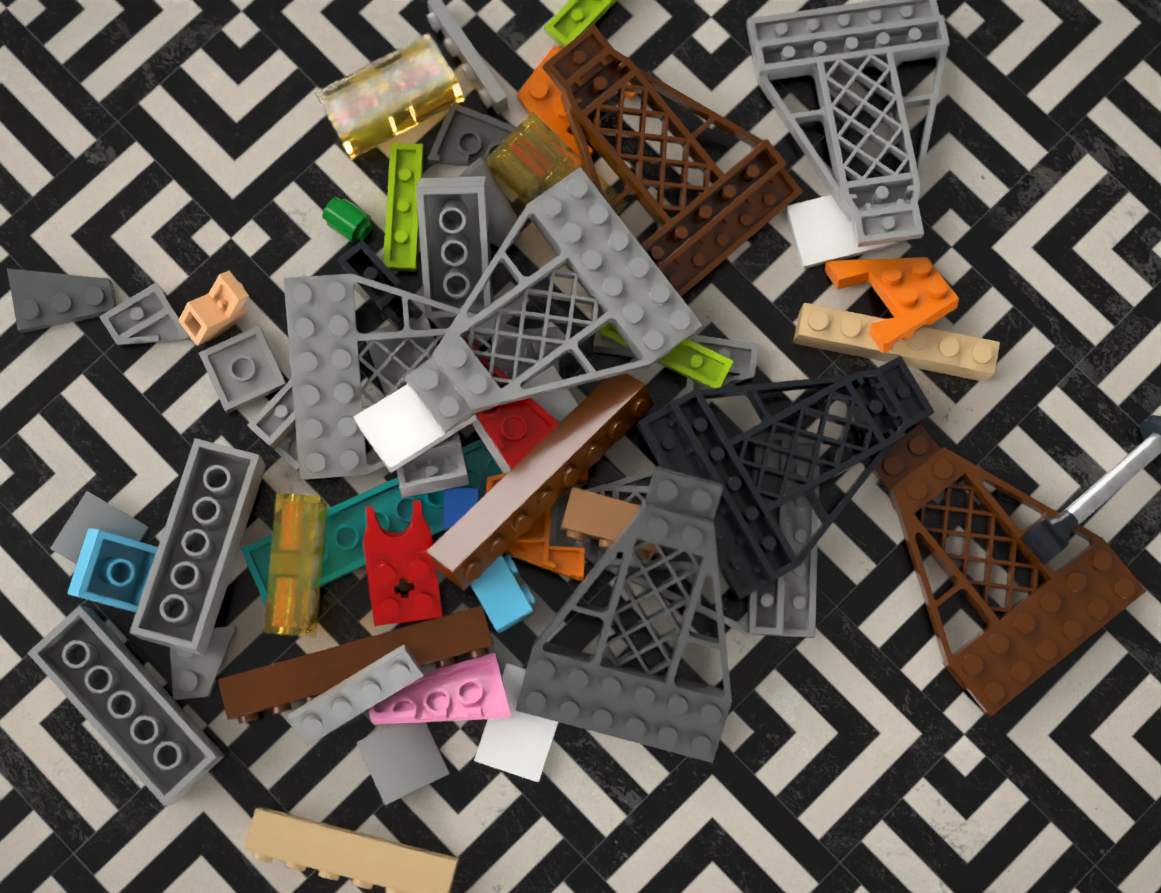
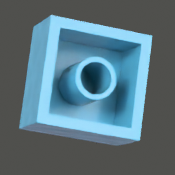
[67,528,158,613]
[471,554,536,634]

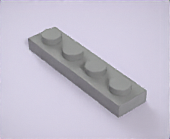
[427,0,508,114]
[288,644,424,745]

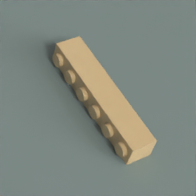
[793,303,1000,382]
[244,807,459,893]

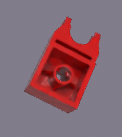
[363,499,442,626]

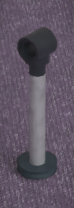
[1020,415,1161,565]

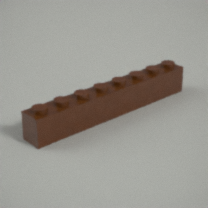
[426,373,654,591]
[218,606,494,724]

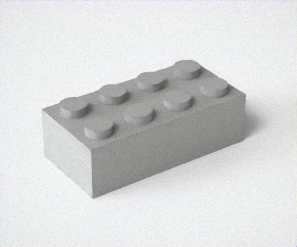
[416,176,493,318]

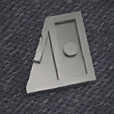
[99,283,191,345]

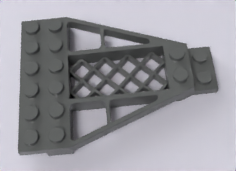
[515,466,732,763]

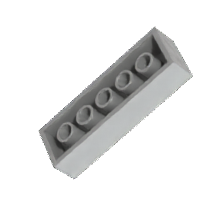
[130,438,266,656]
[28,605,225,806]

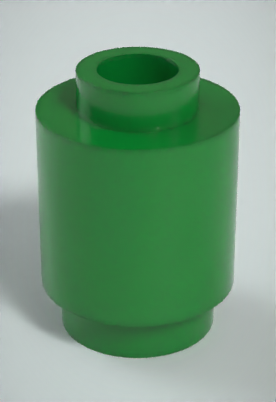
[322,197,372,243]

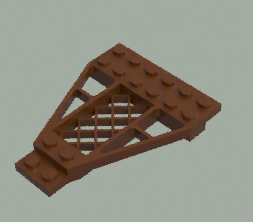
[542,24,804,297]
[872,424,1146,716]

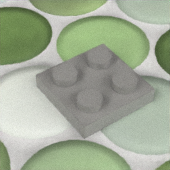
[199,325,286,413]

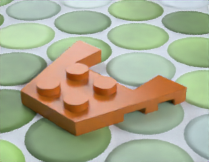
[517,46,638,172]
[825,257,959,353]
[486,470,588,581]

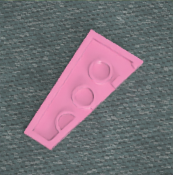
[368,653,512,725]

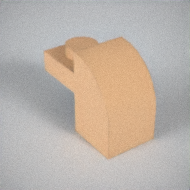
[178,271,249,346]

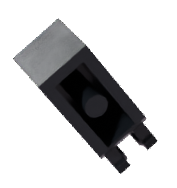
[337,240,422,331]

